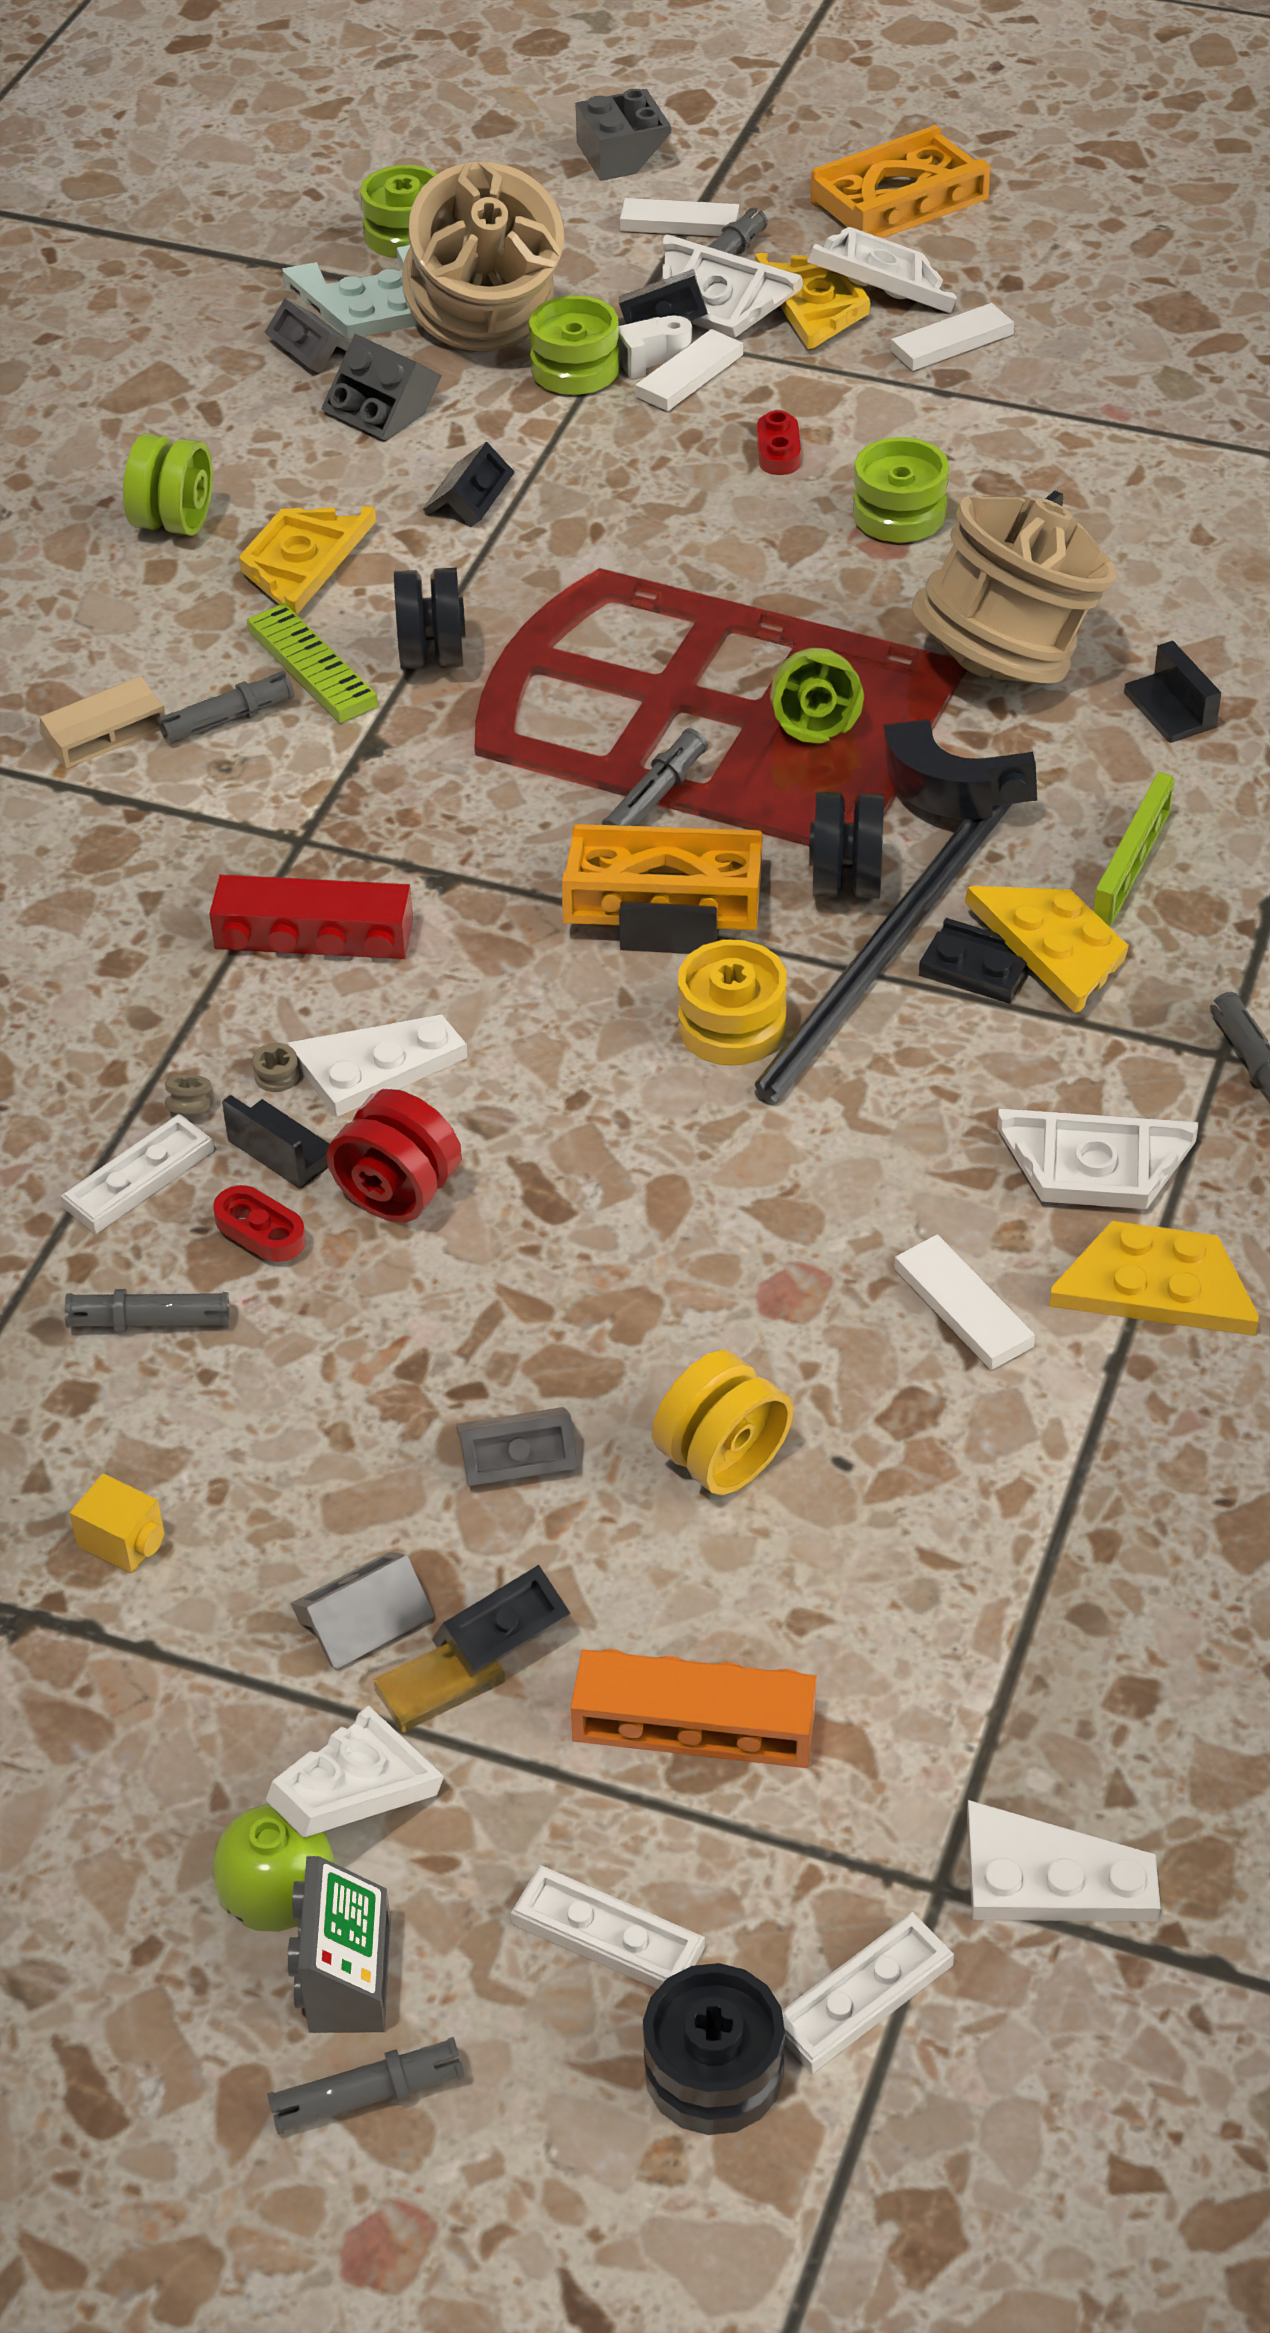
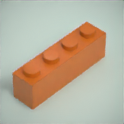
[570,1649,817,1768]

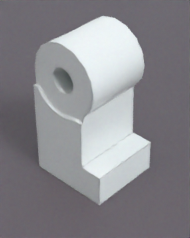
[617,316,692,379]

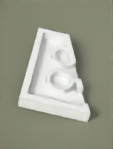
[287,1014,468,1117]
[266,1706,444,1838]
[967,1800,1161,1922]

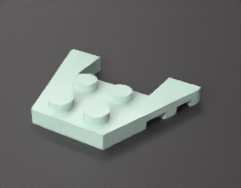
[282,245,421,339]

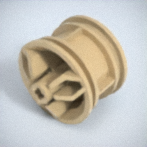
[402,162,564,352]
[912,495,1118,683]

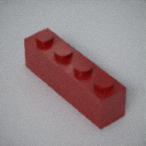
[209,874,413,959]

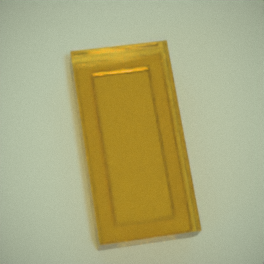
[373,1643,505,1733]

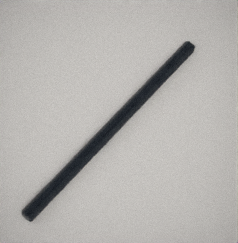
[755,804,1012,1104]

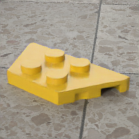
[755,253,870,349]
[239,506,376,615]
[964,886,1129,1013]
[1049,1221,1259,1336]

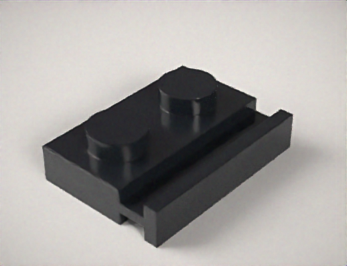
[918,918,1028,1004]

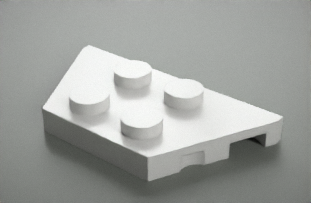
[807,227,957,313]
[663,234,803,338]
[997,1109,1198,1209]

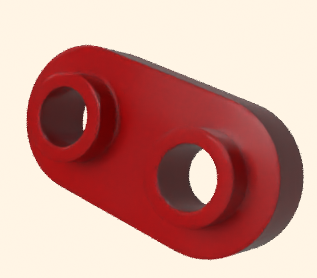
[757,410,801,475]
[213,1185,306,1262]

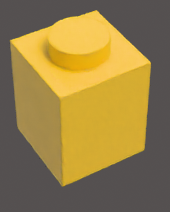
[69,1473,165,1574]

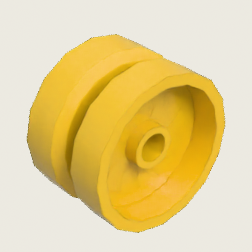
[678,940,787,1065]
[651,1349,794,1496]

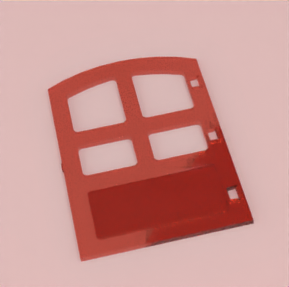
[474,568,967,846]

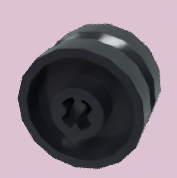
[394,567,466,670]
[809,792,884,899]
[643,1963,785,2135]

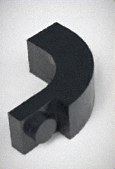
[883,719,1037,819]

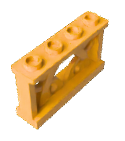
[810,125,991,238]
[562,824,763,930]

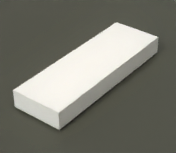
[620,198,739,237]
[890,303,1014,371]
[635,329,743,411]
[61,1114,214,1234]
[894,1234,1035,1371]
[511,1865,705,1989]
[782,1912,954,2074]

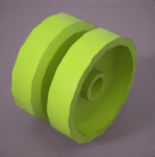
[360,165,438,258]
[529,295,620,395]
[123,433,213,536]
[853,437,949,543]

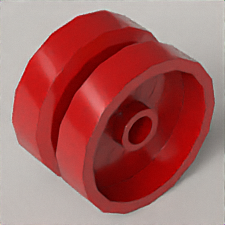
[326,1089,462,1223]

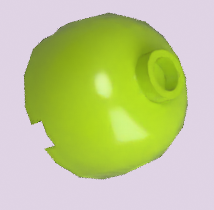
[770,648,864,743]
[212,1804,335,1932]

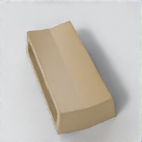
[40,676,165,769]

